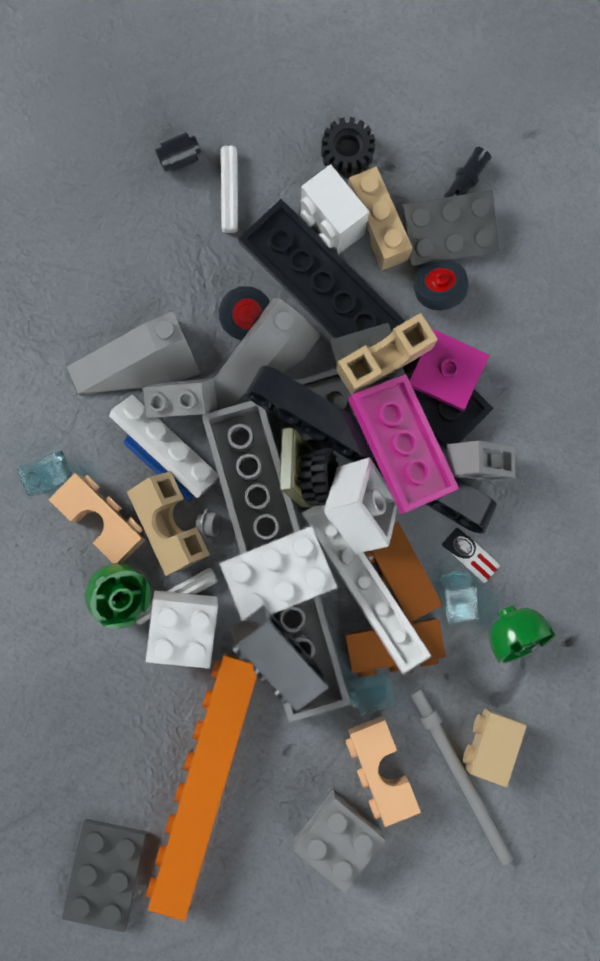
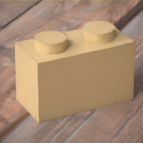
[463,708,527,787]

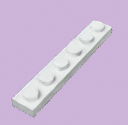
[302,505,431,674]

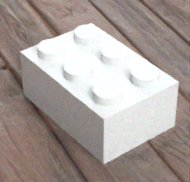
[219,526,337,621]

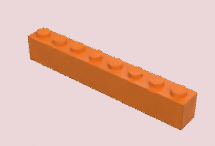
[145,653,257,922]

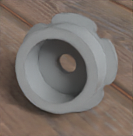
[196,509,221,539]

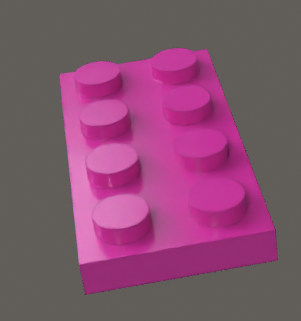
[348,374,459,515]

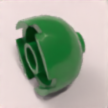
[84,563,151,629]
[489,605,556,664]

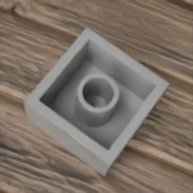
[294,790,385,893]

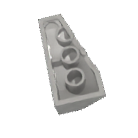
[214,298,321,409]
[67,311,201,395]

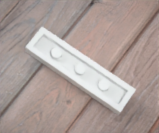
[109,395,219,499]

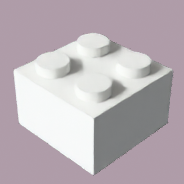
[300,164,369,255]
[324,458,398,554]
[145,590,218,668]

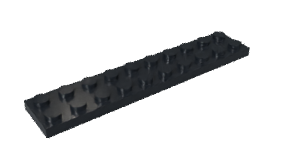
[238,199,494,450]

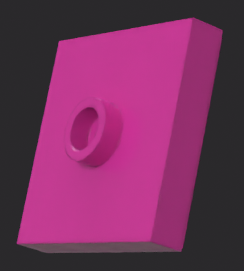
[409,329,490,412]

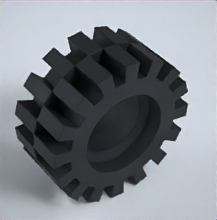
[321,117,375,178]
[299,448,339,506]

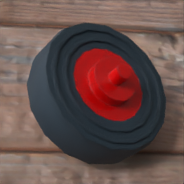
[414,259,469,311]
[219,286,270,341]

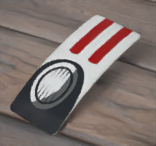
[442,528,500,583]

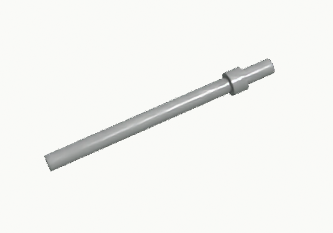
[410,688,513,865]

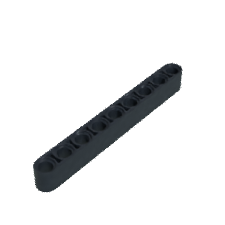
[246,365,497,534]

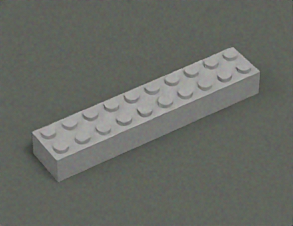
[201,401,351,723]

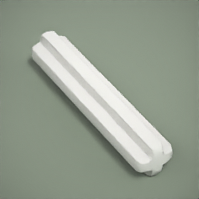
[221,145,238,233]
[135,568,218,624]

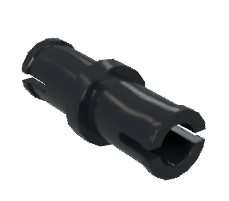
[443,147,491,198]

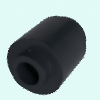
[155,132,202,172]

